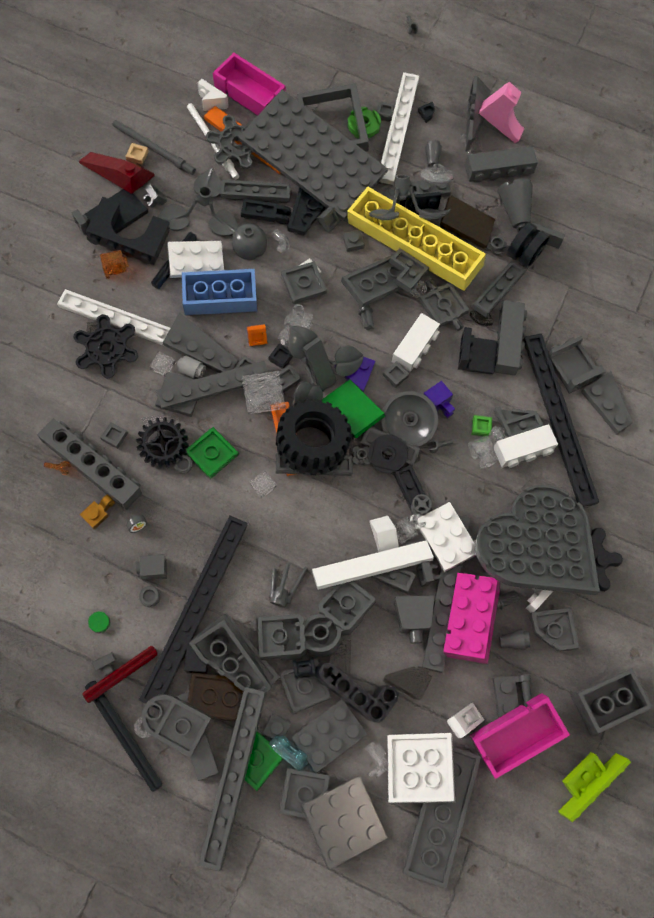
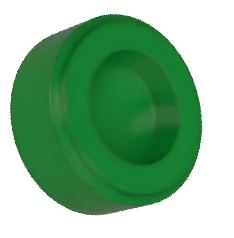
[88,611,110,633]

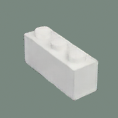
[391,313,440,373]
[493,424,558,468]

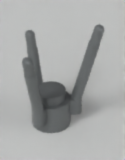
[269,563,308,607]

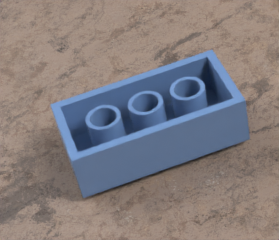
[182,269,257,315]

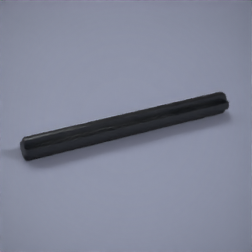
[85,681,162,792]

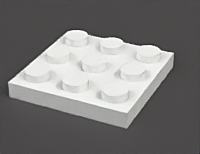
[388,733,455,803]

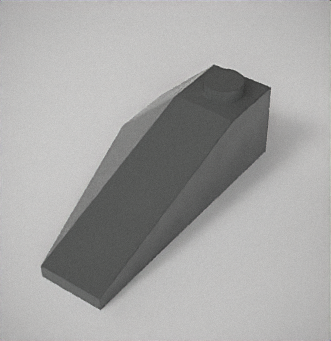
[465,76,491,152]

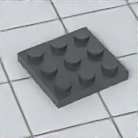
[301,776,387,870]

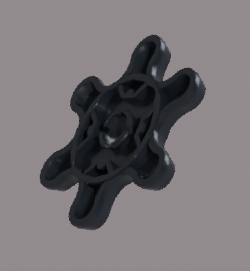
[73,314,138,379]
[591,528,623,592]

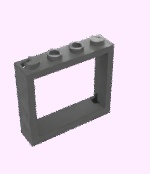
[297,83,369,152]

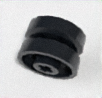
[507,222,550,269]

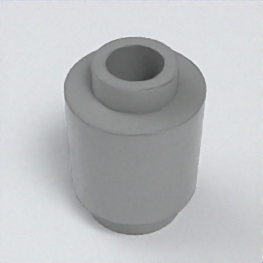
[177,355,206,379]

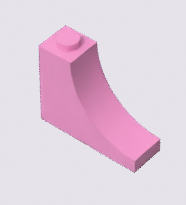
[479,82,524,143]

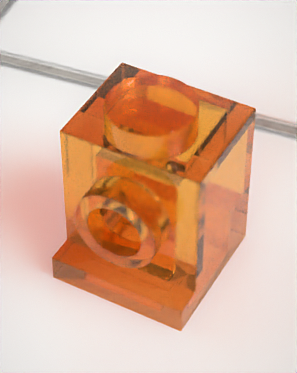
[100,250,129,279]

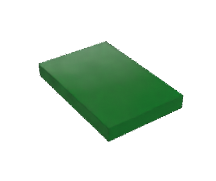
[322,379,385,439]

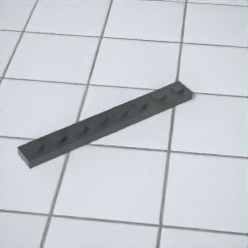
[422,515,471,673]
[199,687,267,871]

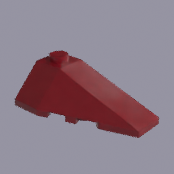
[79,152,155,194]

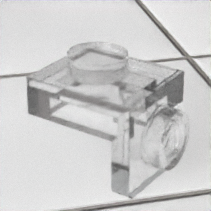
[365,742,389,778]

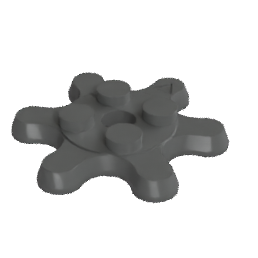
[206,115,254,169]

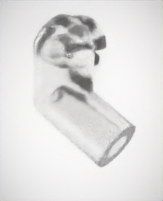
[272,229,289,254]

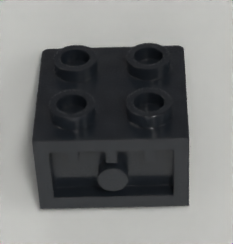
[400,192,442,215]
[458,327,497,374]

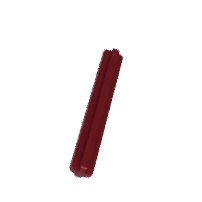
[83,646,158,703]

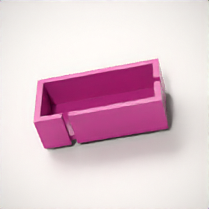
[213,53,286,115]
[443,573,501,664]
[469,693,570,779]

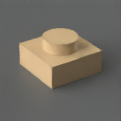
[126,143,149,165]

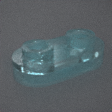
[269,735,308,771]

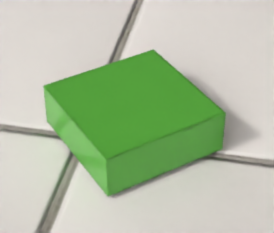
[471,415,492,437]

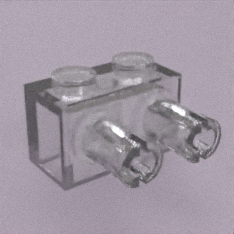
[278,304,313,350]

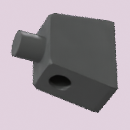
[394,596,434,644]

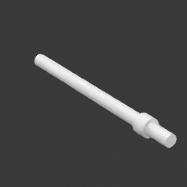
[187,103,239,180]

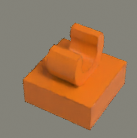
[247,324,267,346]

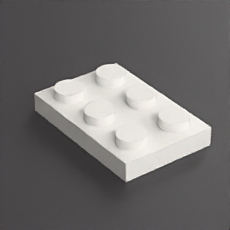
[167,241,224,278]
[415,502,476,572]

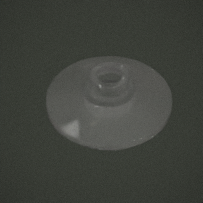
[420,164,454,184]

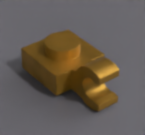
[80,494,115,530]

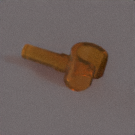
[44,461,71,475]

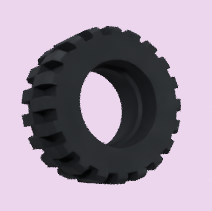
[276,399,352,475]

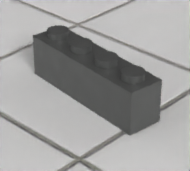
[465,146,538,182]
[495,300,527,375]

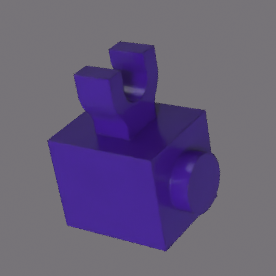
[424,381,455,419]

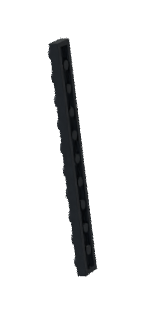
[523,333,599,507]
[139,515,248,710]

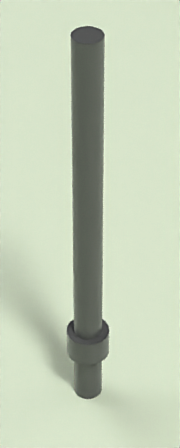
[112,120,196,175]

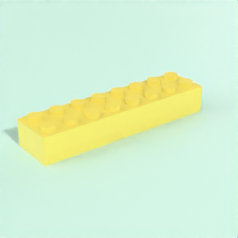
[347,187,486,291]

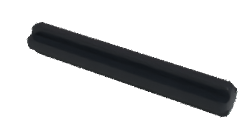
[151,232,197,289]

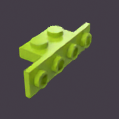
[558,752,631,822]

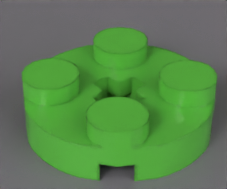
[347,107,381,139]

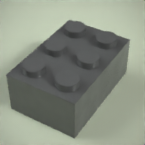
[571,668,653,735]

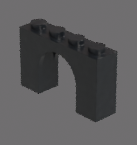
[86,197,170,265]

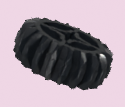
[136,417,189,469]

